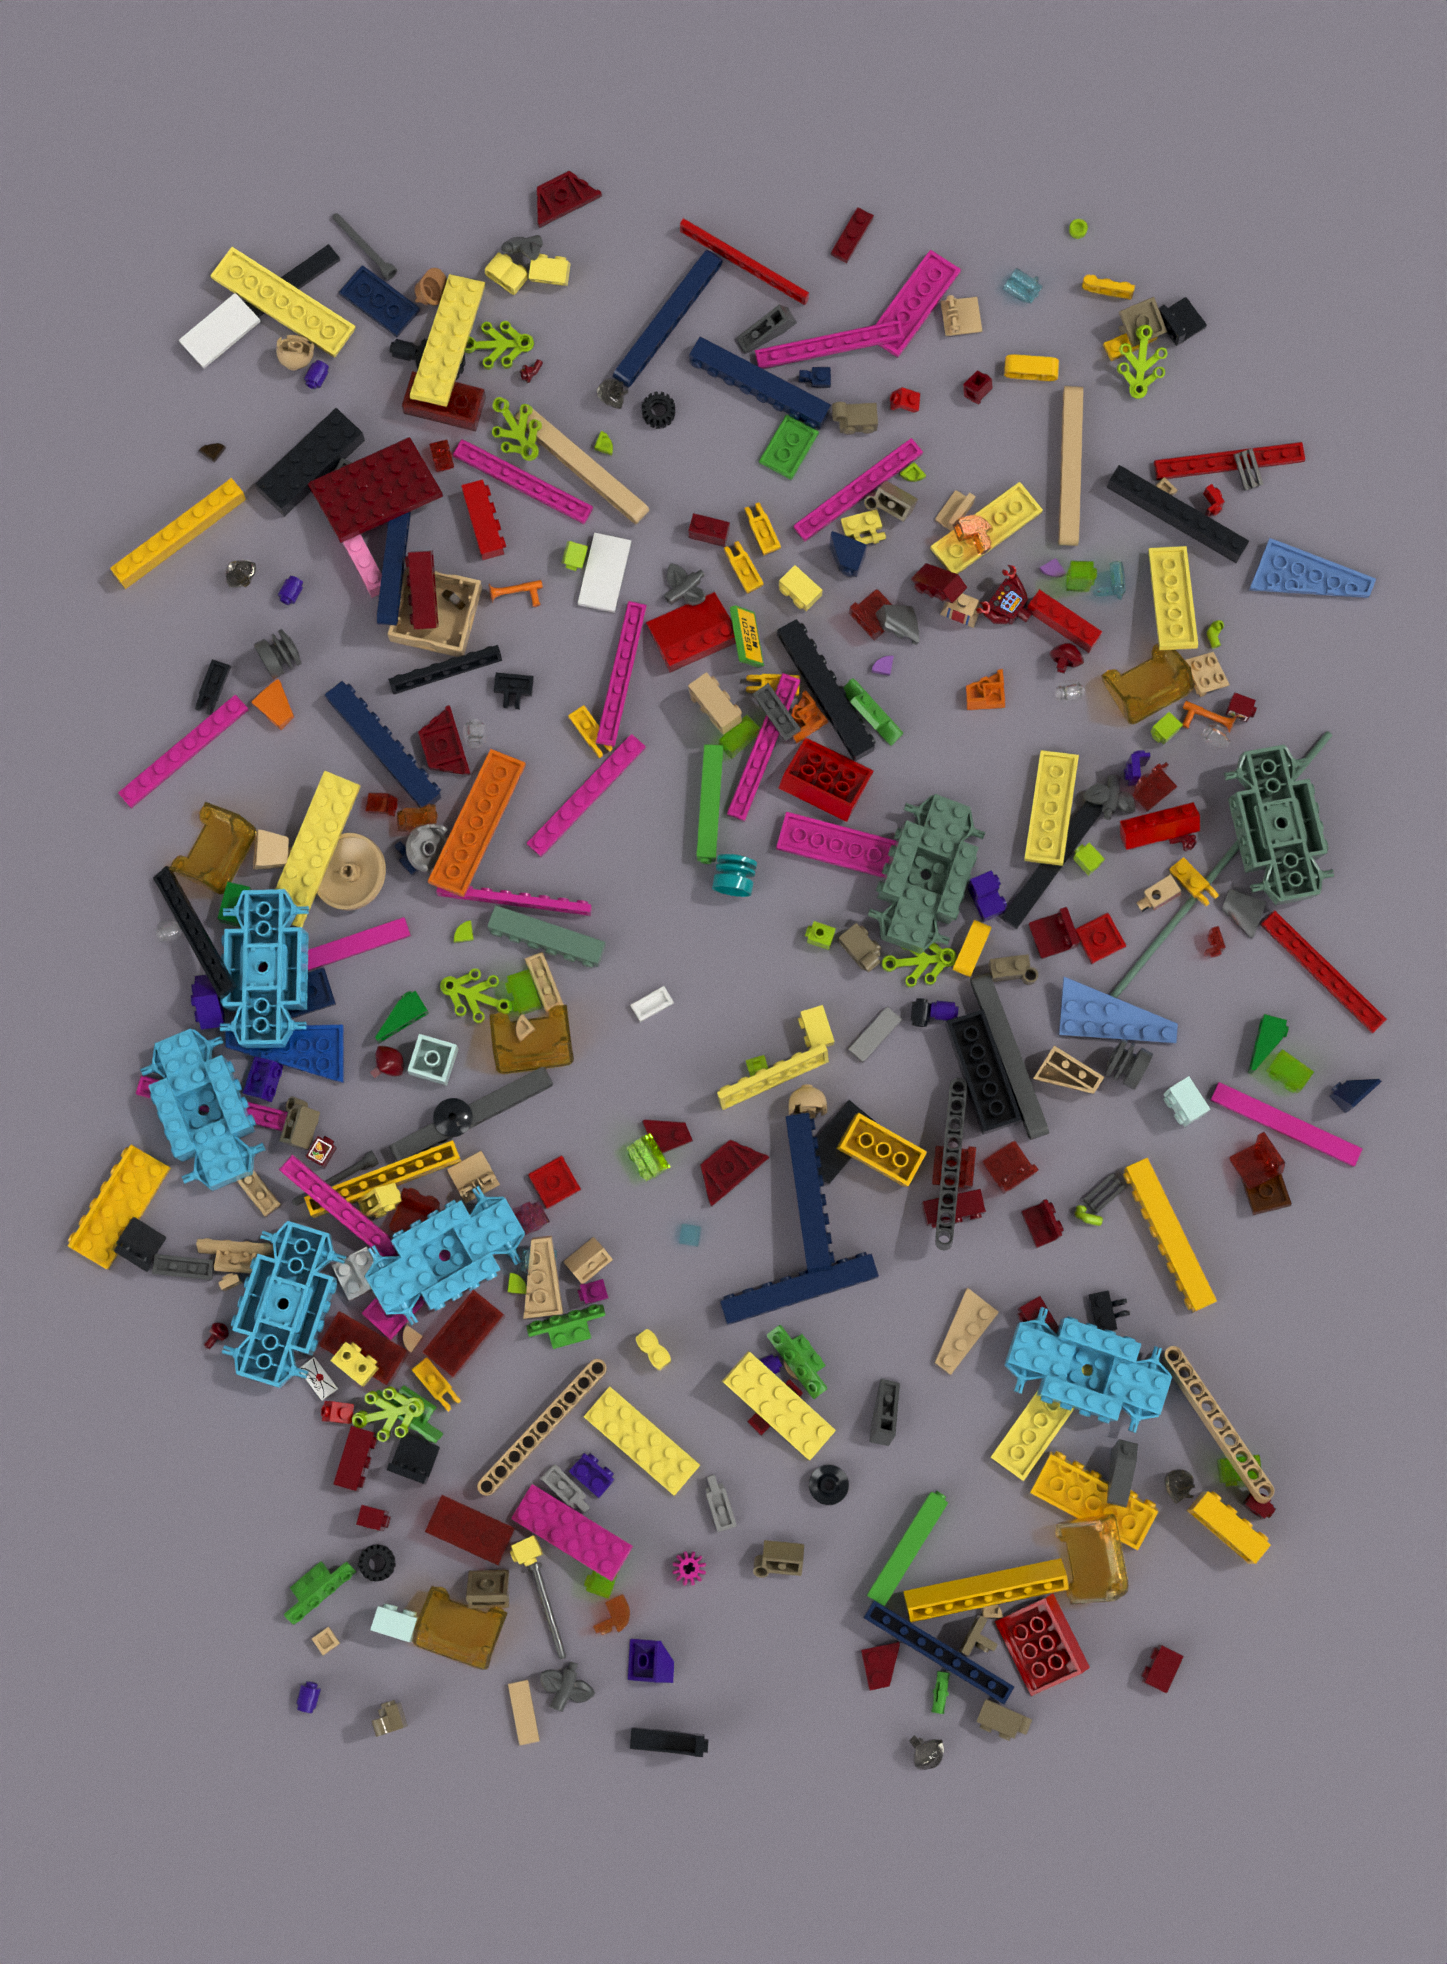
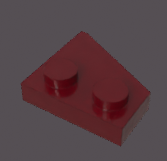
[642,1120,693,1156]
[861,1642,900,1691]

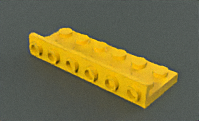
[68,1144,171,1270]
[1030,1451,1159,1550]

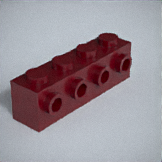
[405,550,439,629]

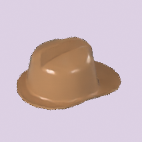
[414,268,447,305]

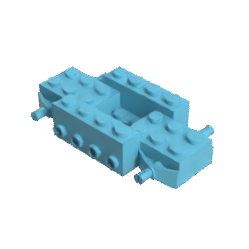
[220,889,309,1048]
[140,1028,266,1191]
[364,1186,525,1325]
[222,1221,346,1388]
[1004,1307,1172,1433]

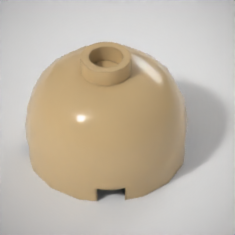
[276,335,314,371]
[788,1084,827,1118]

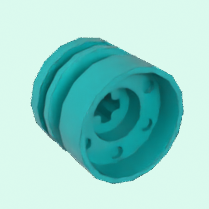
[712,854,757,897]

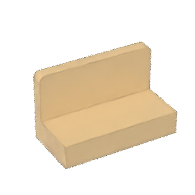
[935,490,976,531]
[564,1237,613,1284]

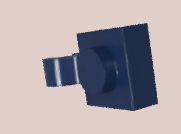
[798,367,831,388]
[394,841,418,876]

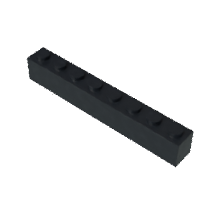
[1107,465,1249,563]
[777,619,876,761]

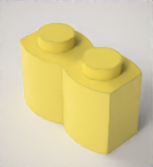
[485,252,528,295]
[636,1329,671,1371]

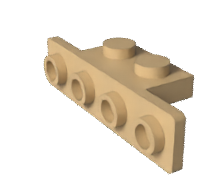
[196,1238,274,1274]

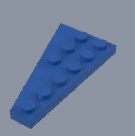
[226,1024,344,1083]

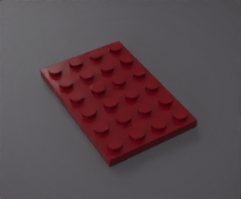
[308,437,443,543]

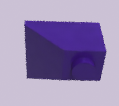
[628,1639,674,1683]

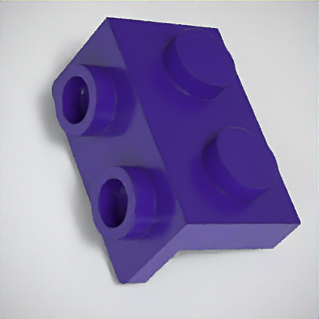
[1124,750,1151,786]

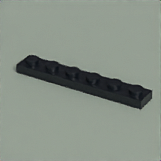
[388,645,502,695]

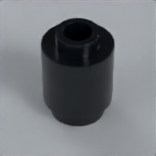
[390,339,417,361]
[910,998,931,1027]

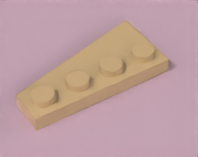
[523,1235,563,1319]
[935,1288,999,1375]

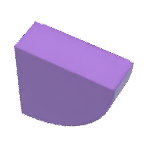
[1039,558,1066,578]
[871,656,894,676]

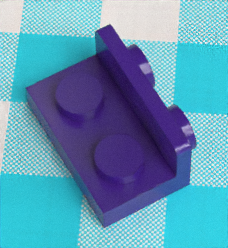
[243,1056,283,1102]
[569,1453,615,1498]

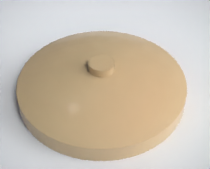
[317,833,386,911]

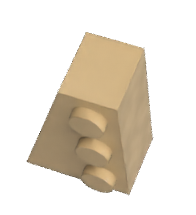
[688,672,742,735]
[1033,1046,1104,1094]

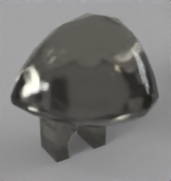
[596,379,628,409]
[226,560,256,588]
[1164,1469,1195,1504]
[909,1735,944,1770]

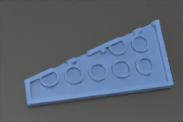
[1249,538,1376,598]
[1059,976,1178,1043]

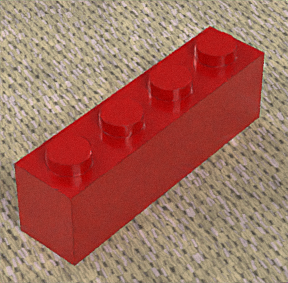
[461,479,506,560]
[1027,589,1102,653]
[1120,802,1200,850]

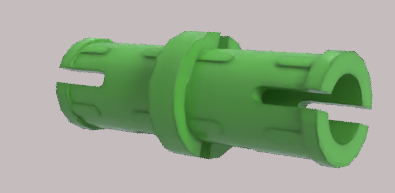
[931,1671,950,1714]

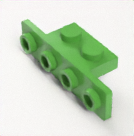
[843,678,903,745]
[526,1304,606,1349]
[767,1325,827,1399]
[370,1385,443,1443]
[284,1561,356,1625]

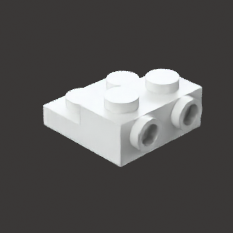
[332,1247,375,1301]

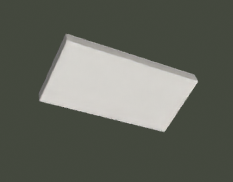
[179,293,261,369]
[578,533,631,613]

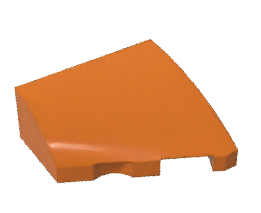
[966,669,1005,710]
[251,679,294,730]
[791,690,828,744]

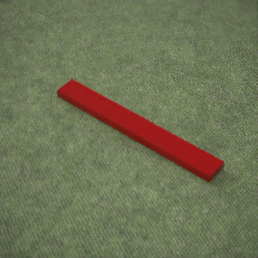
[680,218,809,305]
[1154,442,1305,480]
[1260,910,1387,1034]

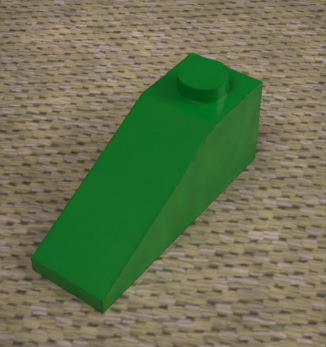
[375,991,429,1044]
[1248,1014,1289,1074]

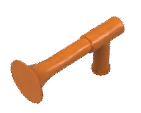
[488,580,542,607]
[1182,701,1237,733]

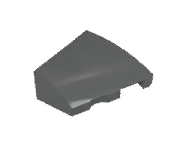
[875,605,919,645]
[1221,889,1266,939]

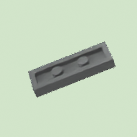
[753,683,801,742]
[152,1254,215,1280]

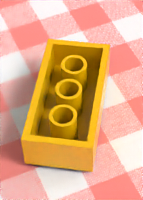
[836,1113,927,1187]
[1186,1491,1271,1564]

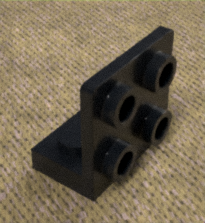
[1158,297,1207,346]
[111,1217,166,1272]
[387,1434,440,1485]

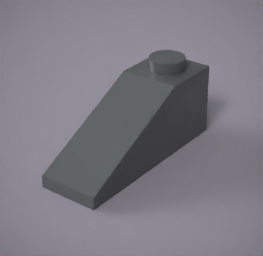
[736,304,797,354]
[869,1379,900,1446]
[1107,1439,1138,1508]

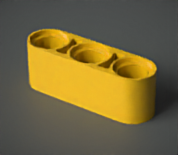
[1004,354,1059,381]
[952,920,992,977]

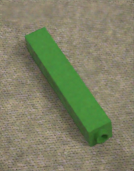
[697,744,723,864]
[866,1491,948,1606]

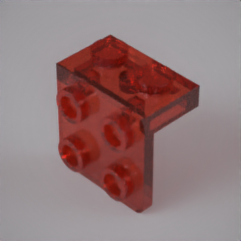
[389,1188,440,1233]

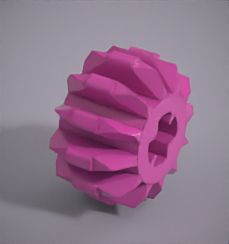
[672,1551,706,1586]

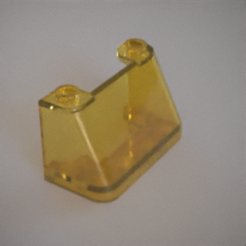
[1101,643,1193,724]
[169,802,257,894]
[489,1004,574,1074]
[1055,1514,1129,1604]
[412,1586,508,1670]

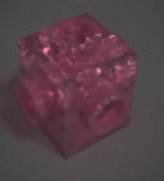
[515,1201,550,1235]

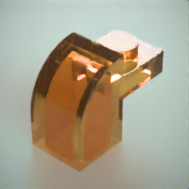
[952,515,992,556]
[397,804,438,832]
[593,1594,631,1635]

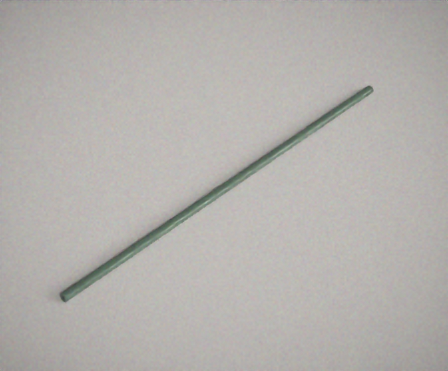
[1110,731,1332,998]

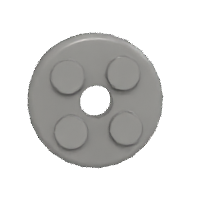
[406,824,448,873]

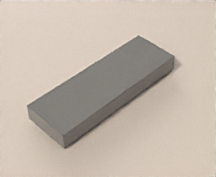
[848,1006,902,1063]

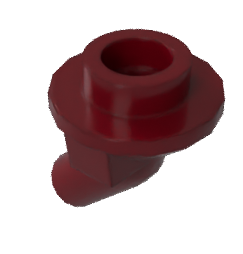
[520,359,543,383]
[1169,834,1197,852]
[204,1322,229,1350]

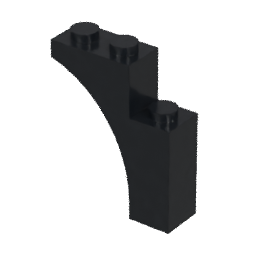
[630,1727,709,1757]

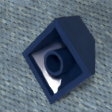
[829,531,867,577]
[1329,1079,1382,1114]

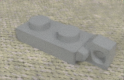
[541,1464,590,1513]
[705,1474,737,1532]

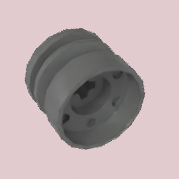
[253,629,302,679]
[1105,1038,1153,1090]

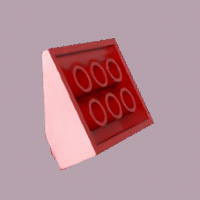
[646,592,736,673]
[779,737,874,822]
[995,1593,1090,1696]

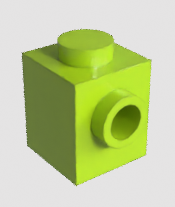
[561,541,588,571]
[1150,712,1183,745]
[1073,842,1105,876]
[805,921,836,950]

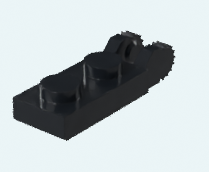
[195,659,231,715]

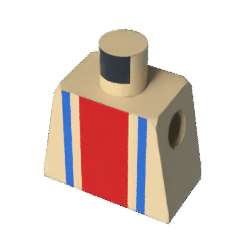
[940,593,980,628]
[1136,874,1181,912]

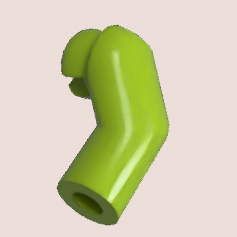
[1207,620,1224,649]
[1074,1205,1103,1226]

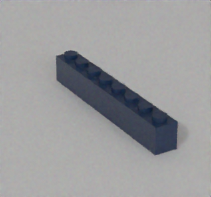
[689,337,831,430]
[325,680,441,812]
[785,1113,835,1273]
[720,1252,879,1326]
[863,1600,1014,1705]

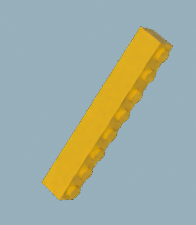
[110,478,246,589]
[304,1140,461,1218]
[1123,1157,1217,1313]
[903,1558,1068,1622]

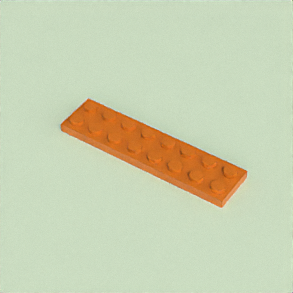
[428,749,526,897]

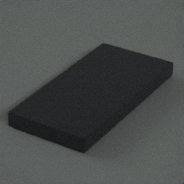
[815,1100,878,1185]

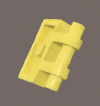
[841,509,886,544]

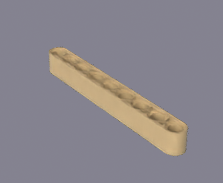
[1058,386,1083,546]
[514,407,650,524]
[1162,1346,1274,1503]
[477,1359,607,1496]

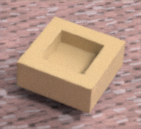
[218,1273,243,1291]
[312,1627,341,1656]

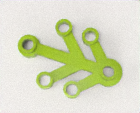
[465,321,534,370]
[1117,325,1168,399]
[492,397,542,461]
[882,942,957,988]
[440,968,512,1023]
[352,1386,424,1442]

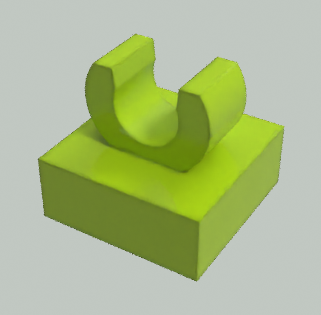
[745,1055,768,1077]

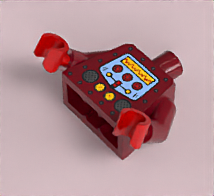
[976,565,1033,625]

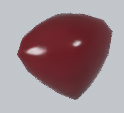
[1050,643,1084,674]
[370,1046,404,1078]

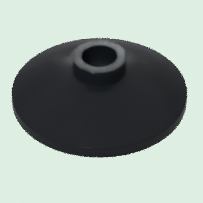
[433,1098,473,1137]
[809,1465,849,1505]

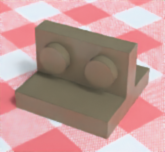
[1118,297,1167,347]
[466,1570,509,1608]
[958,1615,998,1656]

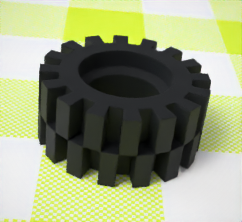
[642,391,676,429]
[358,1544,396,1581]

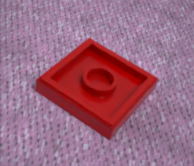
[1075,913,1126,964]
[528,1155,581,1209]

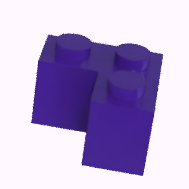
[967,870,1007,922]
[191,974,225,1030]

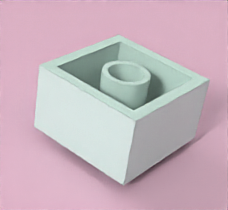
[407,1034,459,1086]
[1163,1076,1211,1127]
[370,1603,420,1642]

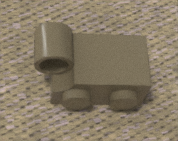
[832,402,878,435]
[864,481,918,522]
[838,923,881,973]
[988,954,1038,985]
[279,1096,320,1150]
[753,1540,804,1578]
[976,1699,1032,1741]
[371,1700,408,1737]

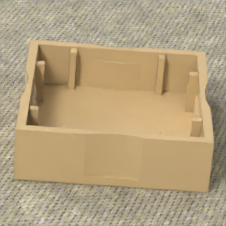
[388,568,482,657]

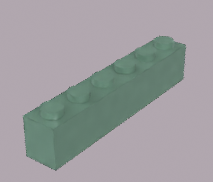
[487,905,606,968]

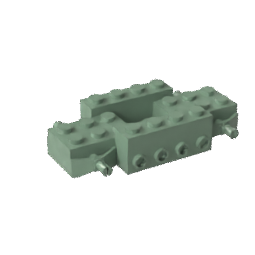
[1224,744,1334,905]
[867,794,985,954]

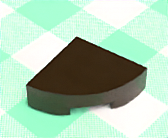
[199,443,226,463]
[442,589,466,610]

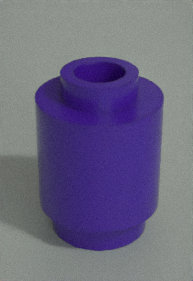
[304,360,329,389]
[278,575,303,605]
[930,1000,959,1021]
[759,1354,782,1374]
[296,1681,321,1713]

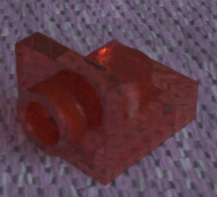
[429,439,454,472]
[365,793,398,816]
[1204,926,1226,958]

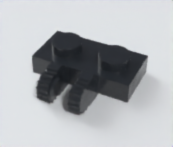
[494,672,534,710]
[1089,1290,1130,1331]

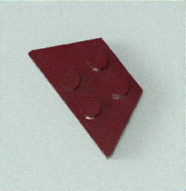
[537,171,602,228]
[418,705,471,776]
[700,1140,770,1207]

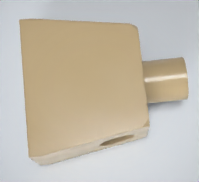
[253,829,292,870]

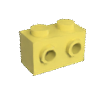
[529,254,571,286]
[779,565,823,612]
[798,1005,835,1048]
[357,1183,402,1218]
[330,1342,379,1387]
[510,1535,544,1567]

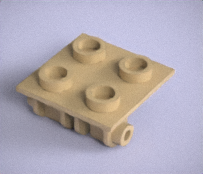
[940,295,982,336]
[1184,652,1230,697]
[447,1151,500,1204]

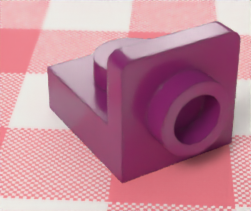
[577,1279,609,1305]

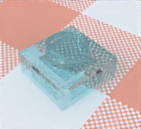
[679,1224,701,1247]

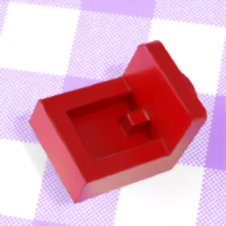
[890,387,921,413]
[1203,484,1225,517]
[321,1401,354,1424]

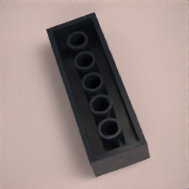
[255,408,365,517]
[945,1009,1022,1135]

